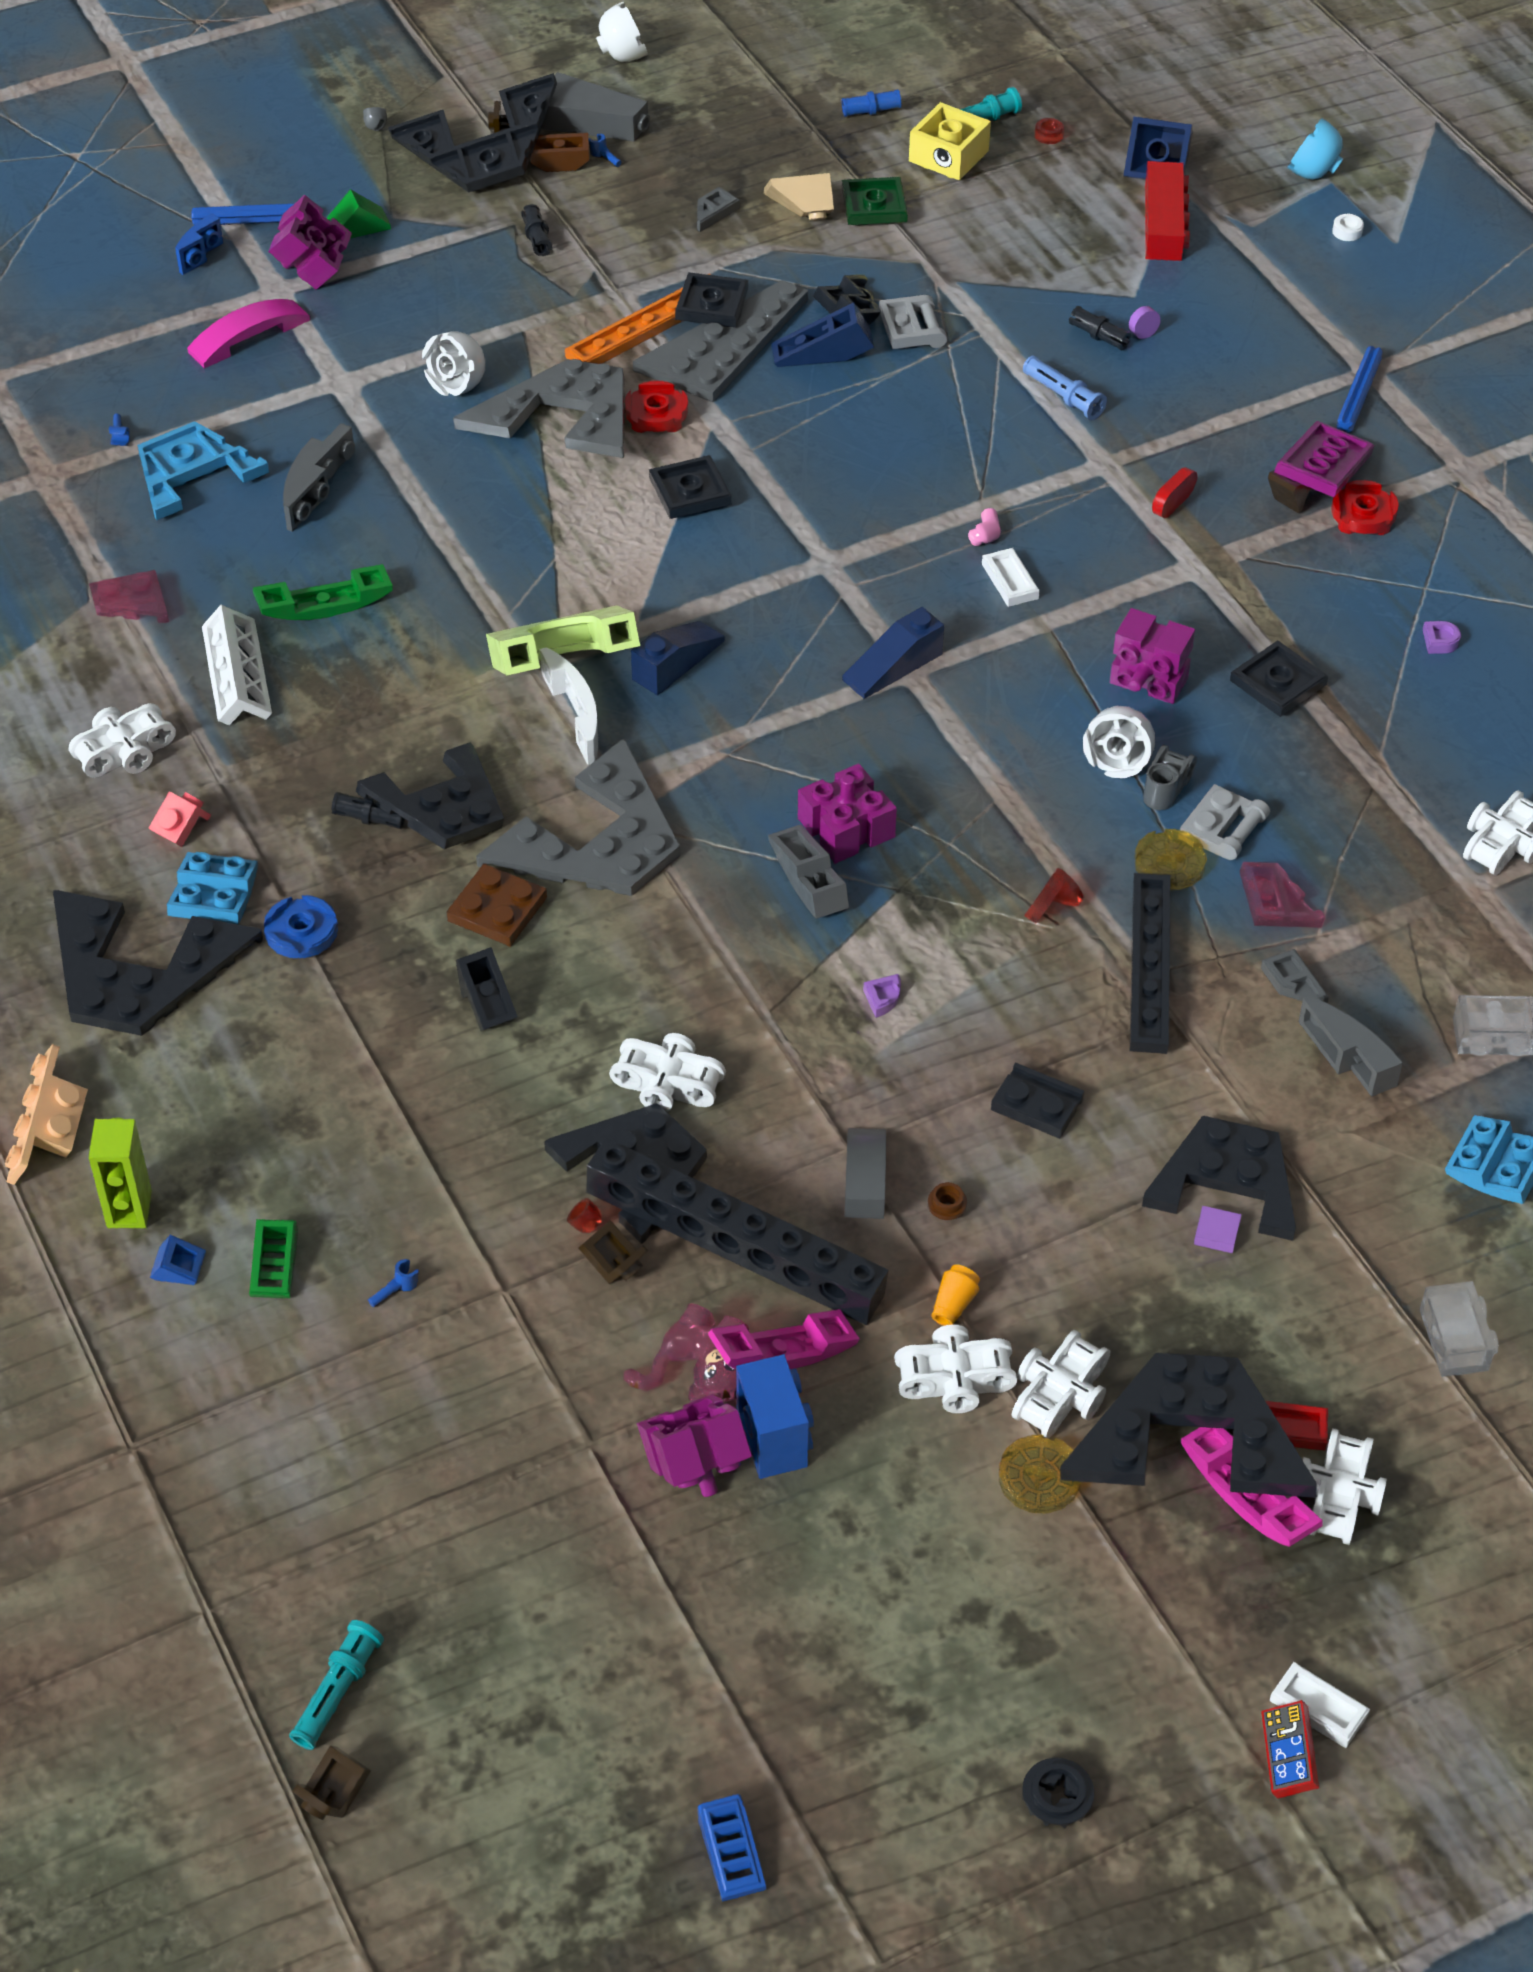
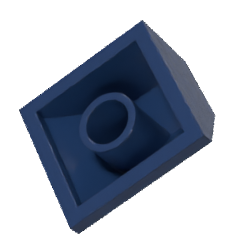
[1123,117,1193,180]

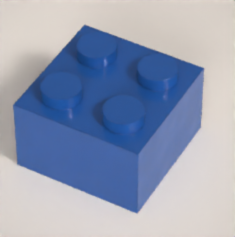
[736,1354,814,1479]

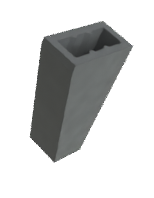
[541,72,650,141]

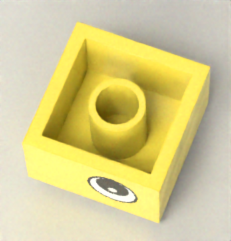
[909,102,991,181]

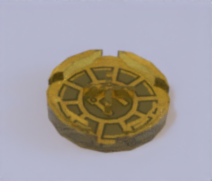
[1134,829,1207,890]
[998,1434,1081,1514]

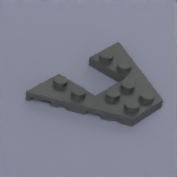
[453,359,625,458]
[476,739,680,896]

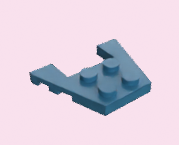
[137,421,269,520]

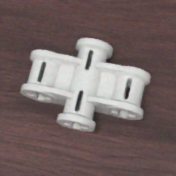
[69,703,176,778]
[1463,790,1533,876]
[609,1033,726,1112]
[894,1324,1017,1413]
[1012,1330,1110,1439]
[1303,1428,1387,1545]

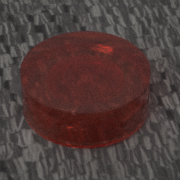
[1035,118,1064,144]

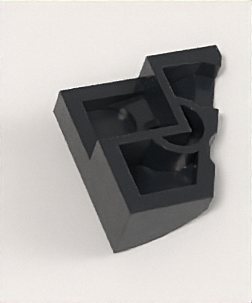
[813,275,880,325]

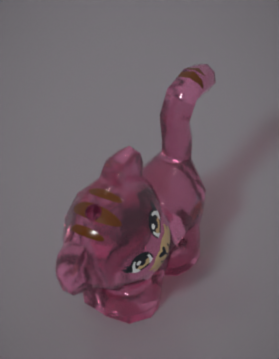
[623,1303,750,1403]

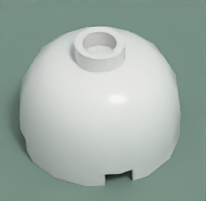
[596,2,648,62]
[422,331,485,396]
[1083,706,1155,778]

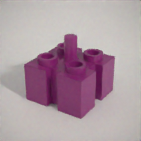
[268,195,352,289]
[1110,608,1195,704]
[798,763,897,864]
[637,1394,752,1497]

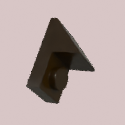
[1268,470,1314,513]

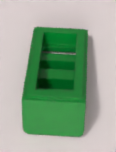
[249,1219,298,1298]

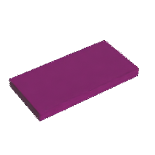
[1274,421,1375,497]

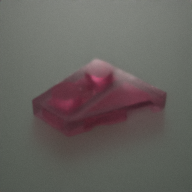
[89,570,169,623]
[1239,862,1325,928]

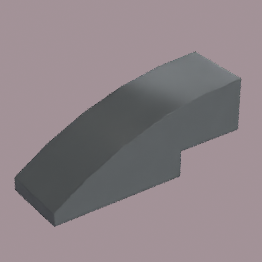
[768,824,849,919]
[1298,996,1403,1097]
[844,1128,886,1219]

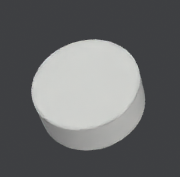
[1332,214,1364,241]

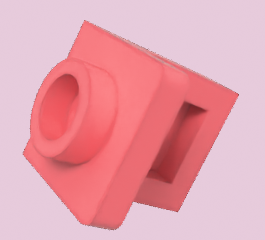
[148,791,211,847]

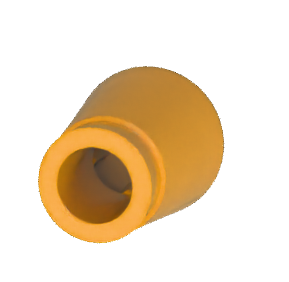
[931,1264,980,1326]

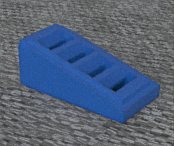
[698,1794,766,1902]

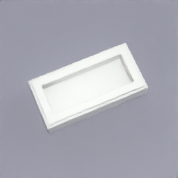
[982,548,1039,607]
[1270,1662,1370,1748]

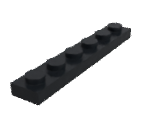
[1129,873,1170,1054]

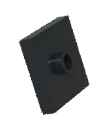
[675,272,748,327]
[649,455,732,519]
[1230,640,1328,717]

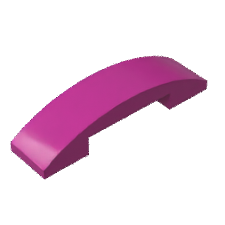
[187,299,310,369]
[708,1309,860,1369]
[1181,1427,1323,1547]

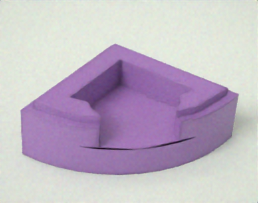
[863,974,901,1018]

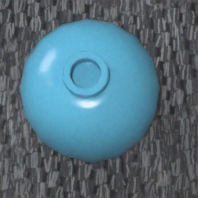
[1287,118,1343,180]

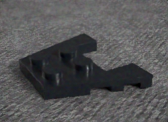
[356,742,504,849]
[544,1103,707,1244]
[1142,1116,1296,1241]

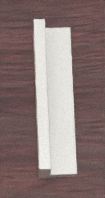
[202,605,272,726]

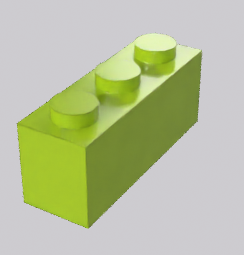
[89,1117,152,1228]

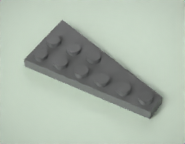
[633,280,808,402]

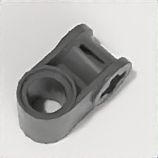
[1143,744,1197,810]

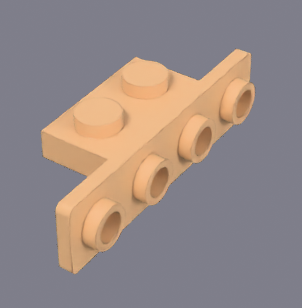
[5,1044,88,1185]

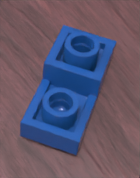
[175,213,223,275]

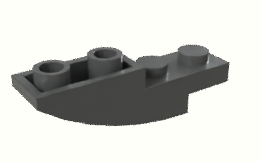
[283,423,355,532]

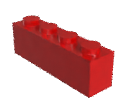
[1145,161,1190,261]

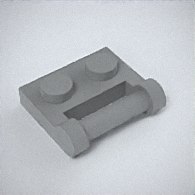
[879,295,947,349]
[1179,784,1270,860]

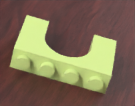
[486,605,640,676]

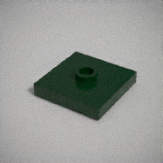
[842,177,908,225]

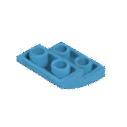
[167,852,258,925]
[1445,1115,1533,1204]

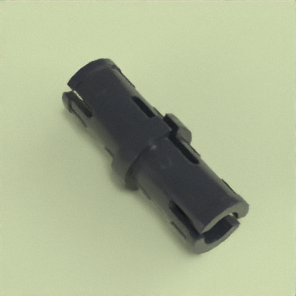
[521,204,552,256]
[1069,306,1131,351]
[331,792,405,829]

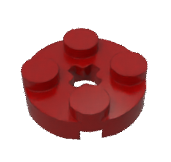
[624,381,688,433]
[1331,480,1399,535]

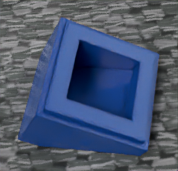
[150,1234,206,1285]

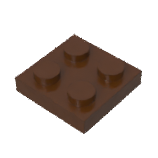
[447,864,547,947]

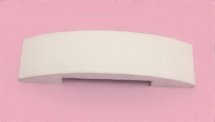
[540,647,598,765]

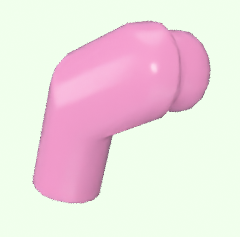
[968,508,1001,546]

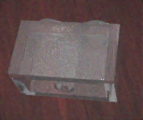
[1453,995,1533,1056]
[1419,1281,1499,1377]

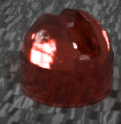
[567,1198,602,1233]

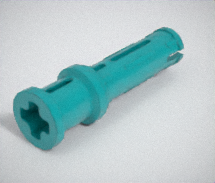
[960,87,1022,121]
[289,1620,384,1750]

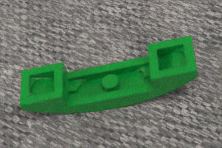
[253,564,393,620]

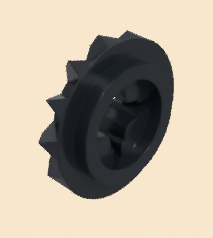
[1022,1758,1094,1829]

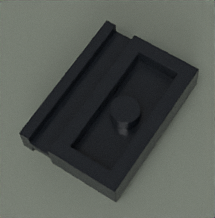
[991,1062,1085,1139]

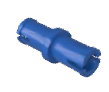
[841,89,902,117]

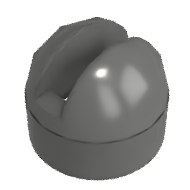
[363,107,387,131]

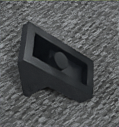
[455,947,518,1031]

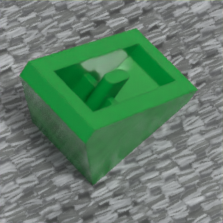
[327,189,391,239]

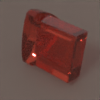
[1024,868,1084,924]

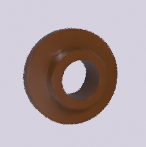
[928,1182,967,1220]

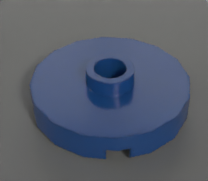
[264,895,338,958]

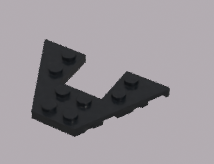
[388,73,557,193]
[53,890,263,1036]
[1060,1353,1317,1498]

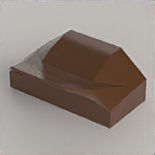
[530,133,590,172]

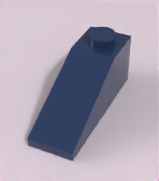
[771,302,874,367]
[842,606,944,699]
[631,621,725,696]

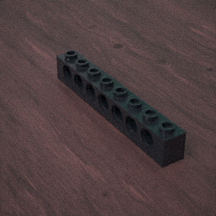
[586,1137,889,1326]

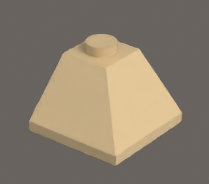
[764,173,834,221]

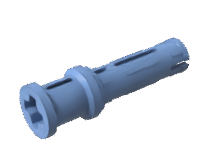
[1023,355,1107,420]

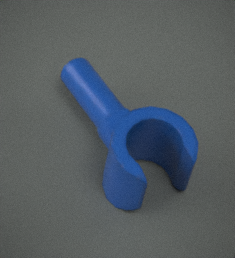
[589,134,622,167]
[109,413,130,446]
[368,1259,419,1308]

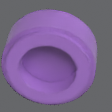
[1129,306,1160,339]

